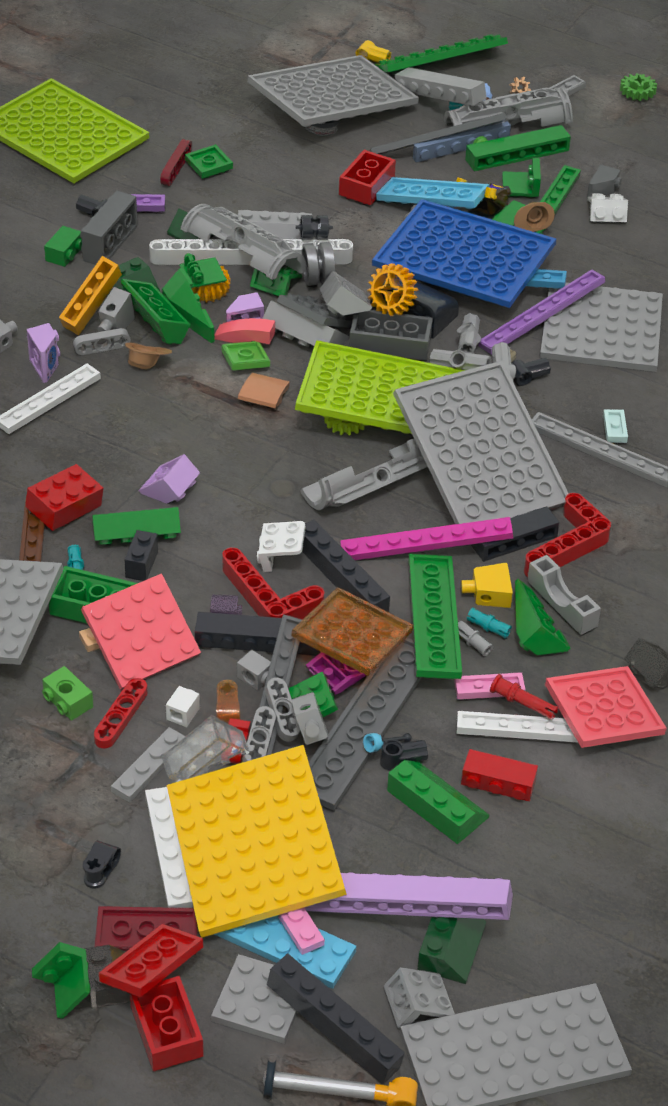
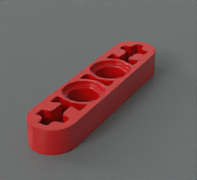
[94,678,148,749]

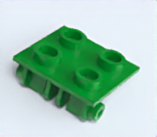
[179,253,227,288]

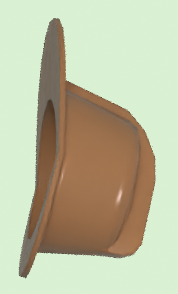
[514,202,555,232]
[125,343,172,369]

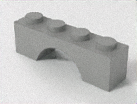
[527,555,601,635]

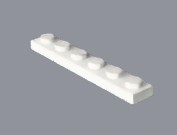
[0,364,101,434]
[457,711,578,742]
[145,787,193,908]

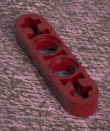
[160,139,192,186]

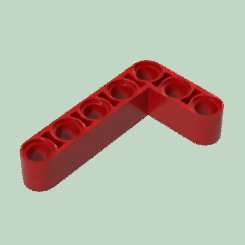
[524,493,611,577]
[222,547,324,620]

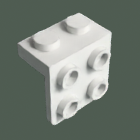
[588,193,628,222]
[257,521,306,572]

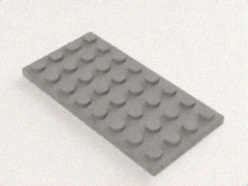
[400,983,632,1106]

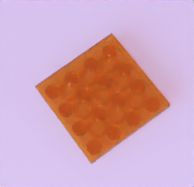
[291,587,414,676]

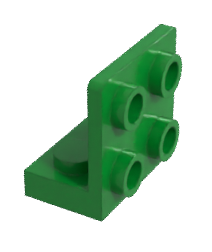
[502,158,541,197]
[250,266,302,296]
[32,942,90,1019]

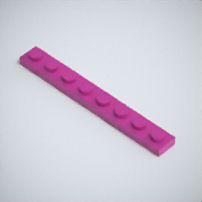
[340,517,513,560]

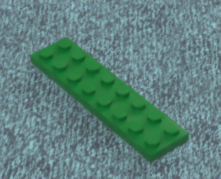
[374,34,508,72]
[408,554,462,679]

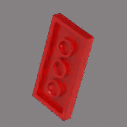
[99,924,203,997]

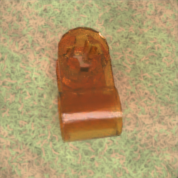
[216,680,240,724]

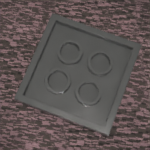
[277,293,353,328]

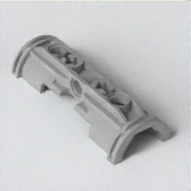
[444,88,573,127]
[181,204,306,279]
[300,438,428,510]

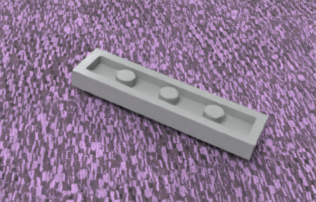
[111,727,188,803]

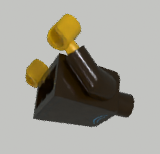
[456,177,511,215]

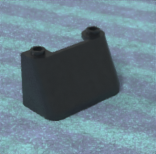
[370,277,459,339]

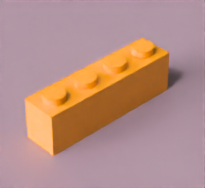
[59,256,122,336]

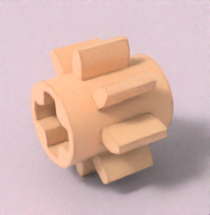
[509,77,531,94]

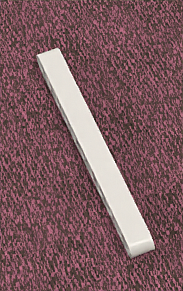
[149,239,353,265]

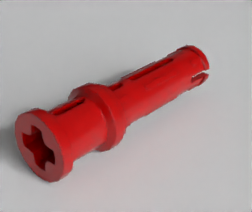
[490,674,559,720]

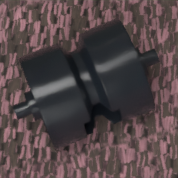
[295,215,333,240]

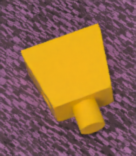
[461,563,513,608]

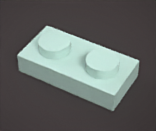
[603,410,628,443]

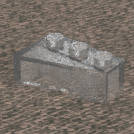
[161,715,250,782]

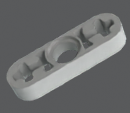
[73,328,131,355]
[265,678,300,741]
[242,706,276,762]

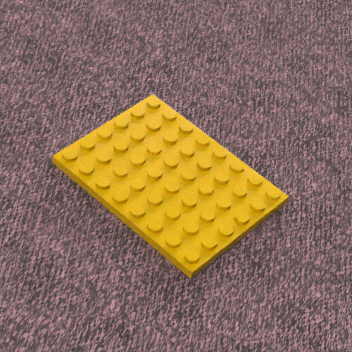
[167,745,347,938]

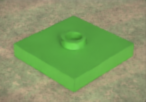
[221,341,270,370]

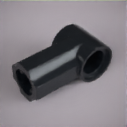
[76,195,108,217]
[511,358,551,386]
[380,740,428,771]

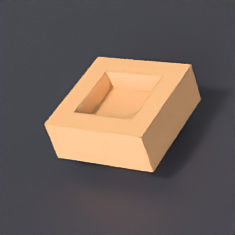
[79,628,100,652]

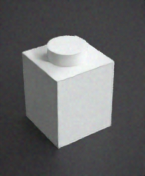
[166,686,200,727]

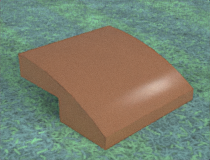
[238,373,290,408]

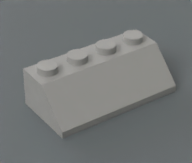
[238,210,312,239]
[320,271,372,315]
[262,301,349,347]

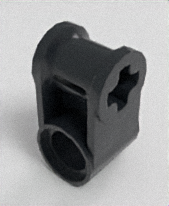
[83,840,121,889]

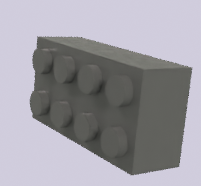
[80,191,138,265]
[349,310,433,360]

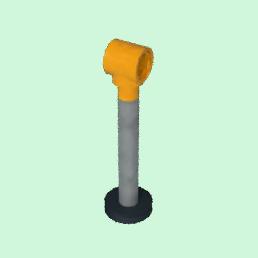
[263,1058,418,1106]

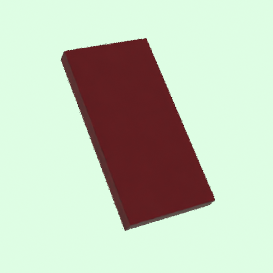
[94,906,198,955]

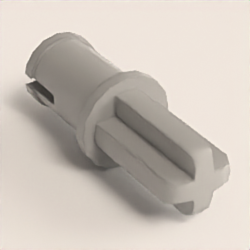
[458,621,493,656]

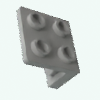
[383,967,455,1028]

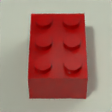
[339,150,396,205]
[25,464,104,531]
[130,976,204,1071]

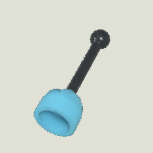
[363,733,412,752]

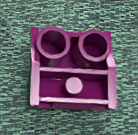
[306,643,371,695]

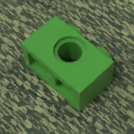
[42,666,93,721]

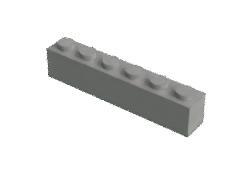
[395,67,487,106]

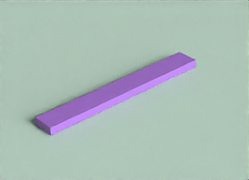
[478,270,605,354]

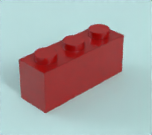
[461,749,538,802]

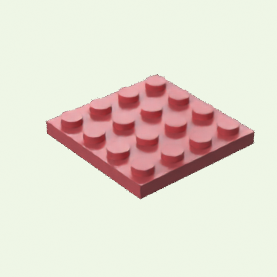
[81,573,201,690]
[545,666,667,748]

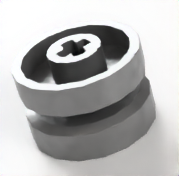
[302,242,335,286]

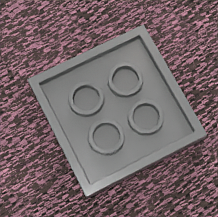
[211,954,297,1044]

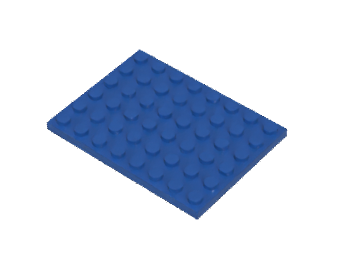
[372,199,556,308]

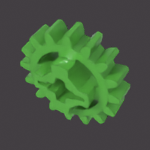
[620,73,657,101]

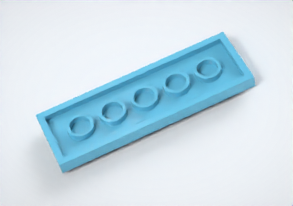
[376,177,489,209]
[214,915,356,989]

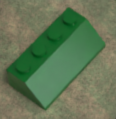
[121,279,190,344]
[92,507,181,545]
[49,566,138,624]
[387,760,489,845]

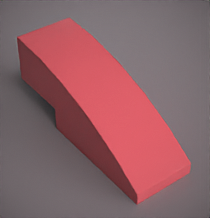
[215,318,275,344]

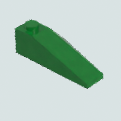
[162,268,215,343]
[515,579,571,655]

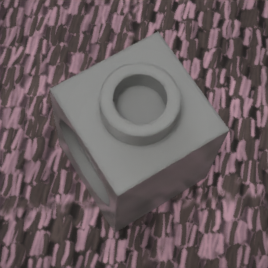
[237,650,271,691]

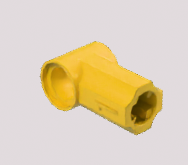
[355,40,391,63]

